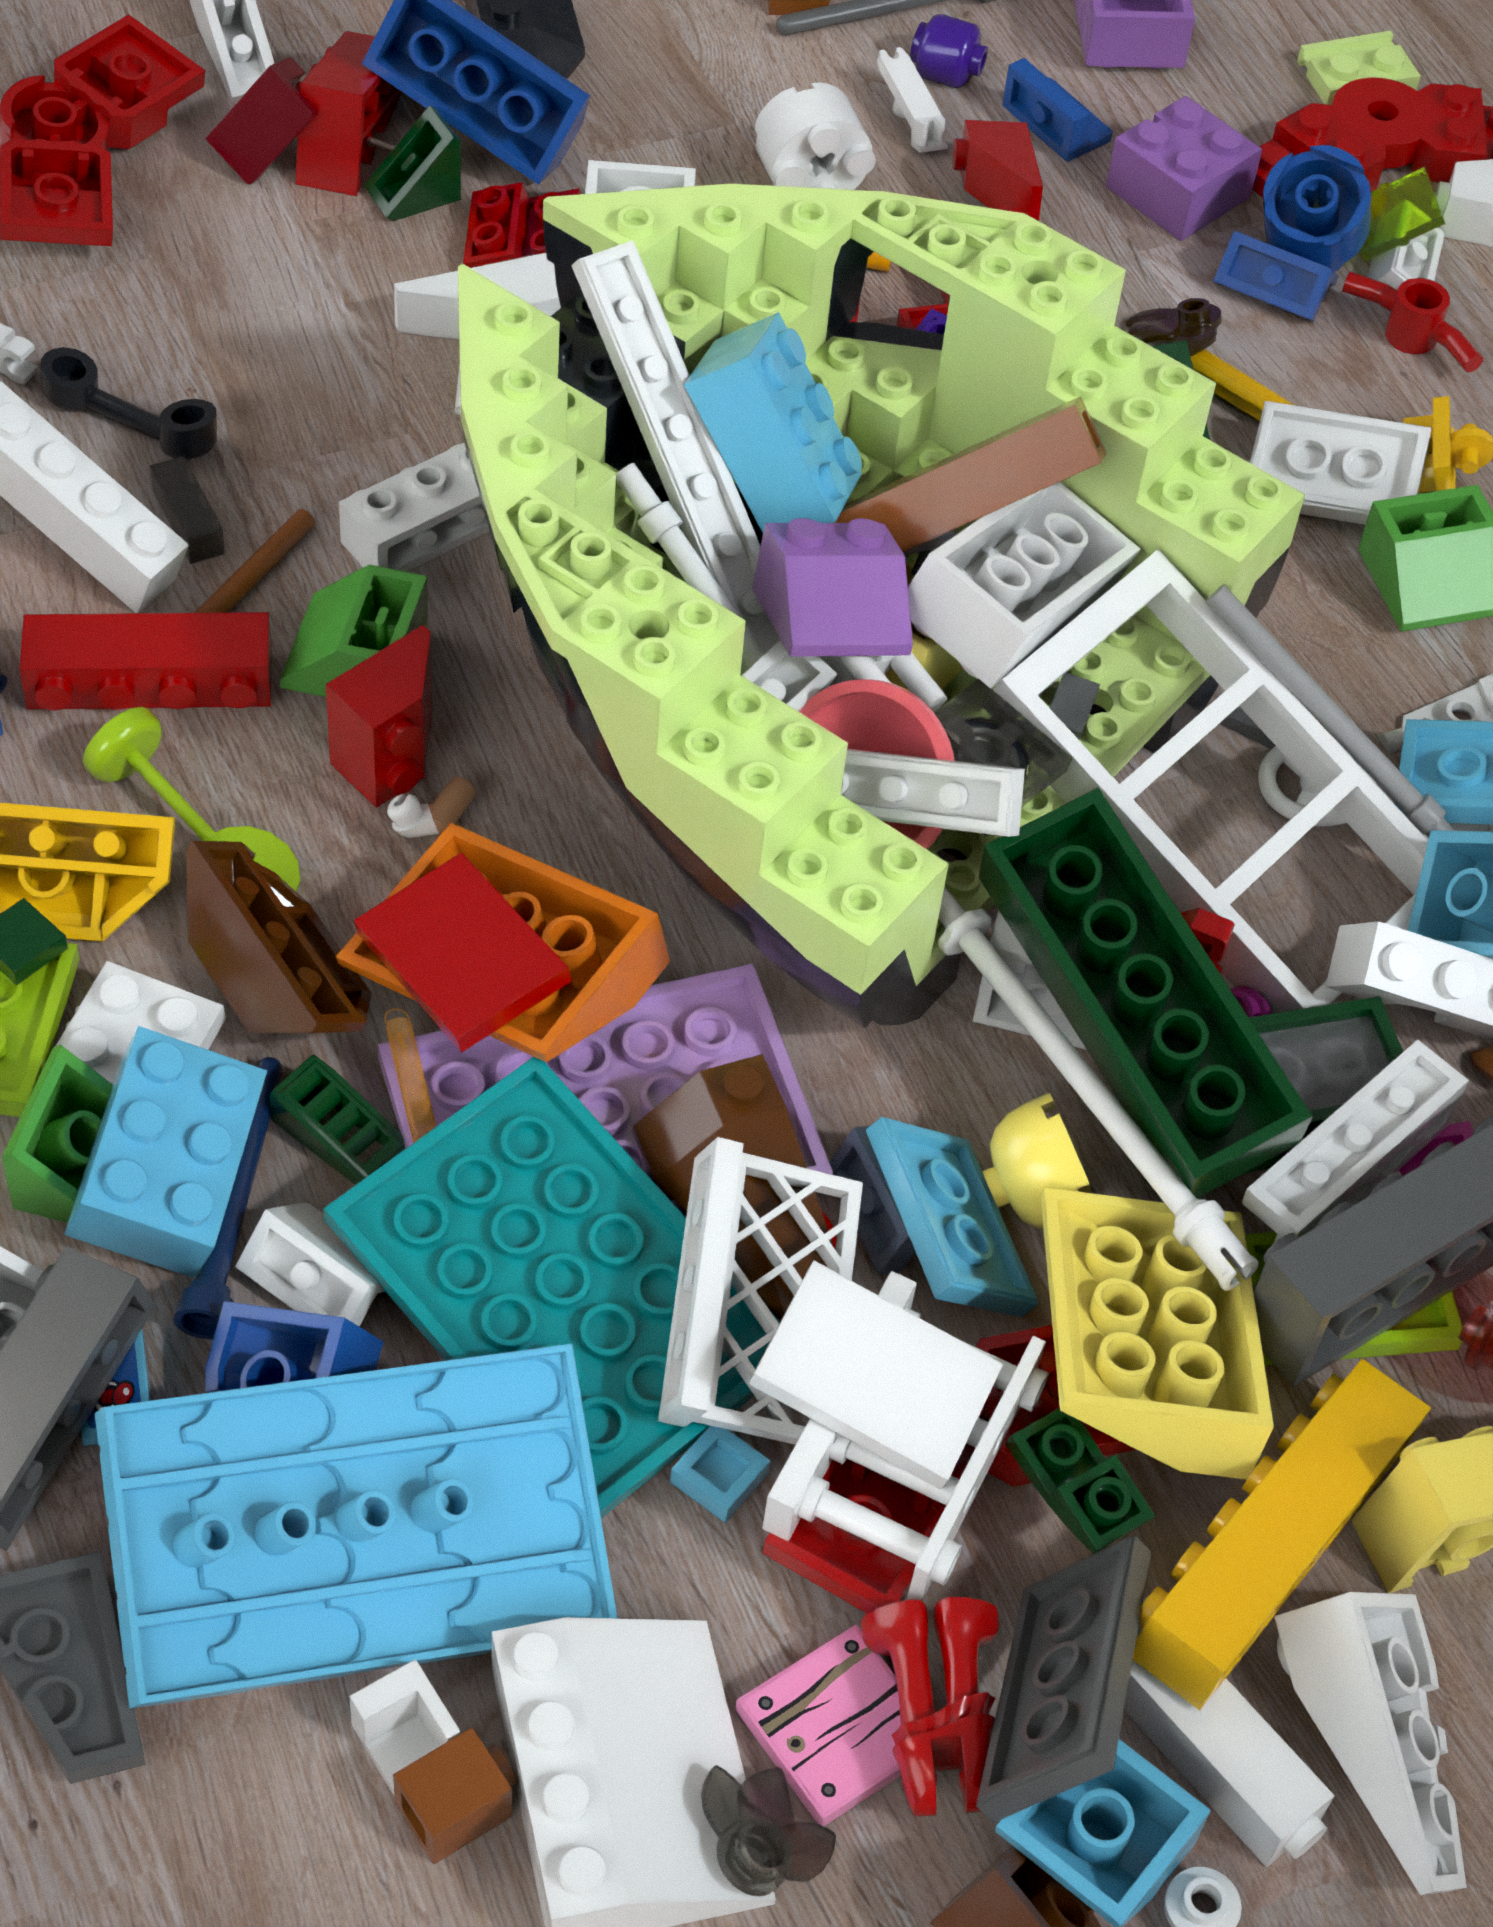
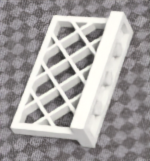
[658,1137,863,1445]

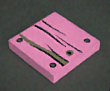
[735,1624,901,1828]

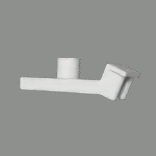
[877,47,948,153]

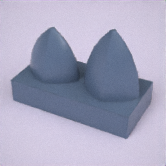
[829,1126,916,1275]

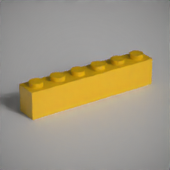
[1133,1358,1431,1711]

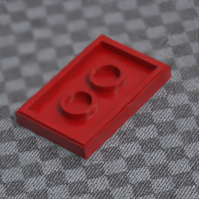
[353,852,572,1053]

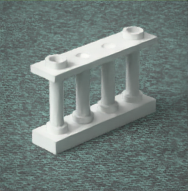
[762,1271,1049,1601]

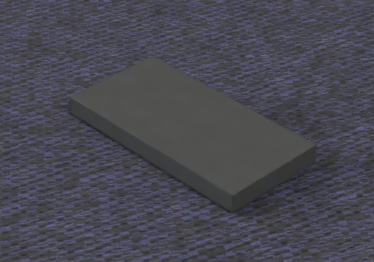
[976,1535,1151,1823]

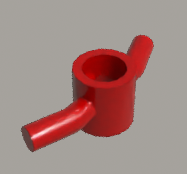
[1342,271,1483,373]

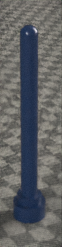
[173,1057,283,1339]

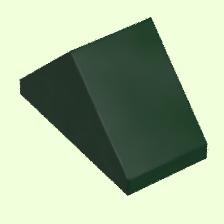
[363,105,461,221]

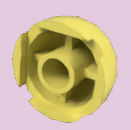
[982,1092,1092,1229]

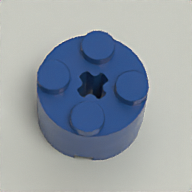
[1263,145,1371,272]

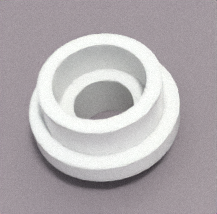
[1164,1867,1242,1927]

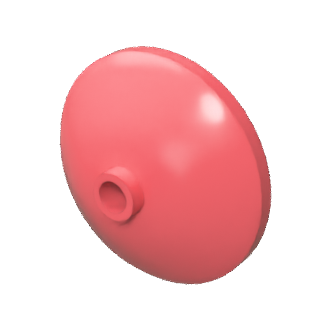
[799,679,955,850]

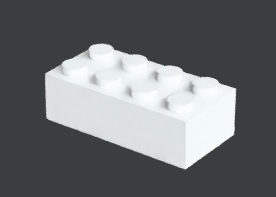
[908,482,1141,688]

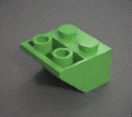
[1358,485,1493,632]
[279,564,428,697]

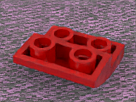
[463,182,582,268]

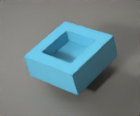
[670,1426,771,1523]

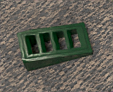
[269,1055,406,1185]

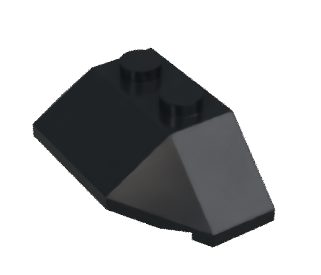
[464,0,585,79]

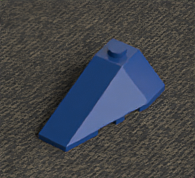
[205,1301,384,1533]

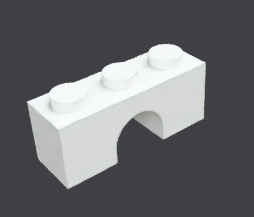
[1325,921,1493,1039]

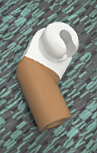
[387,776,477,838]

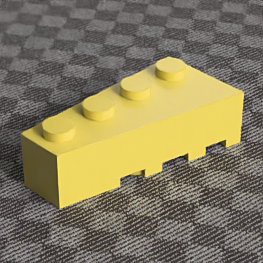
[1351,1426,1493,1593]

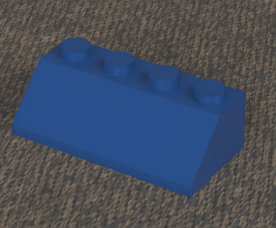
[362,0,591,185]

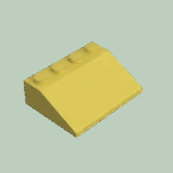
[1040,1187,1274,1480]

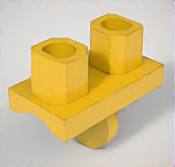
[1403,396,1493,493]

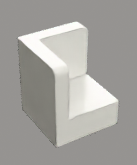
[349,1659,461,1795]

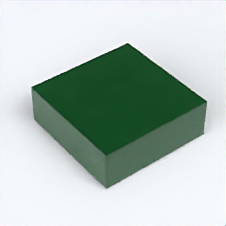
[0,898,68,985]

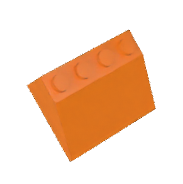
[336,823,670,1063]

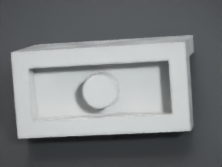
[235,1202,385,1326]

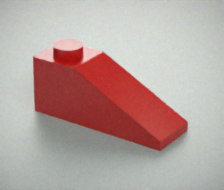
[952,120,1043,221]

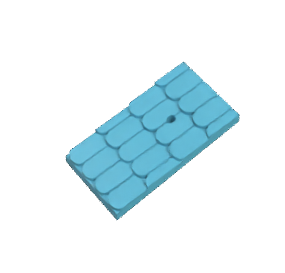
[95,1344,618,1709]

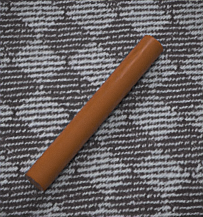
[194,509,315,613]

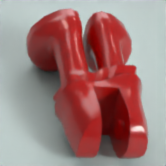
[860,1597,1000,1817]

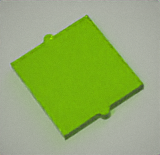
[1359,167,1446,262]

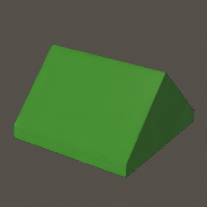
[2,1045,113,1223]

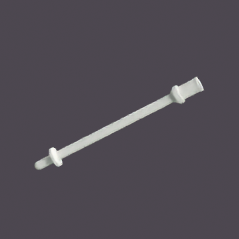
[938,887,1259,1291]

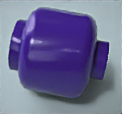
[910,14,988,88]

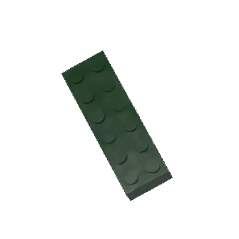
[978,788,1313,1199]

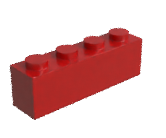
[19,612,272,711]

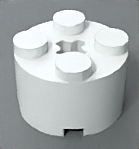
[754,82,876,190]

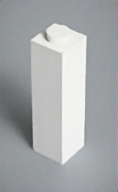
[1124,1596,1335,1867]

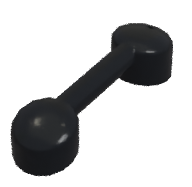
[40,347,217,460]

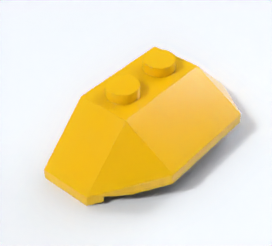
[0,803,176,942]

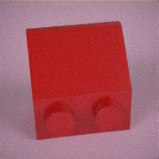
[325,625,432,808]

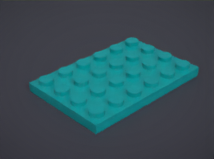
[323,1057,780,1519]

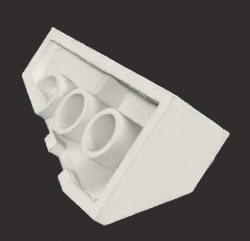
[1274,1592,1467,1895]

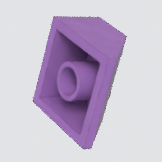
[752,518,913,657]

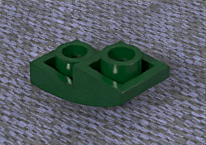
[1005,1408,1155,1554]

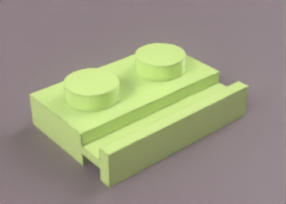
[1297,31,1421,105]

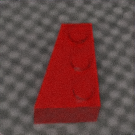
[295,31,402,196]

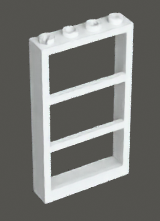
[978,549,1428,1014]

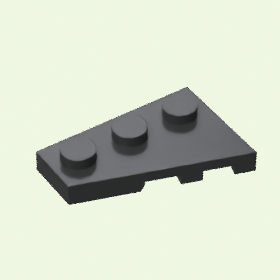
[0,1551,146,1784]

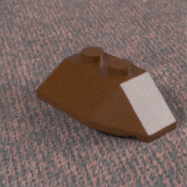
[186,841,372,1033]

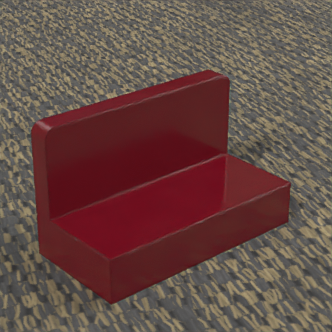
[205,57,317,185]

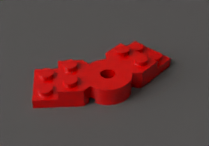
[0,14,206,247]
[1252,77,1493,197]
[762,1325,1137,1614]

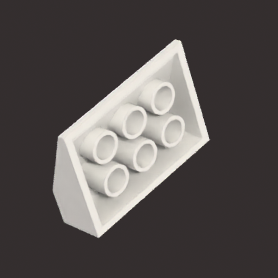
[491,1617,776,1927]

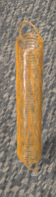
[384,1008,436,1143]

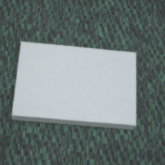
[1250,401,1431,525]
[748,1261,1003,1490]

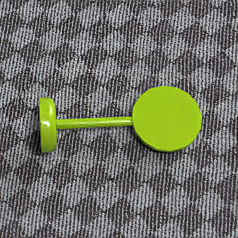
[82,707,300,892]

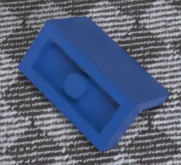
[1002,58,1113,162]
[1213,230,1339,322]

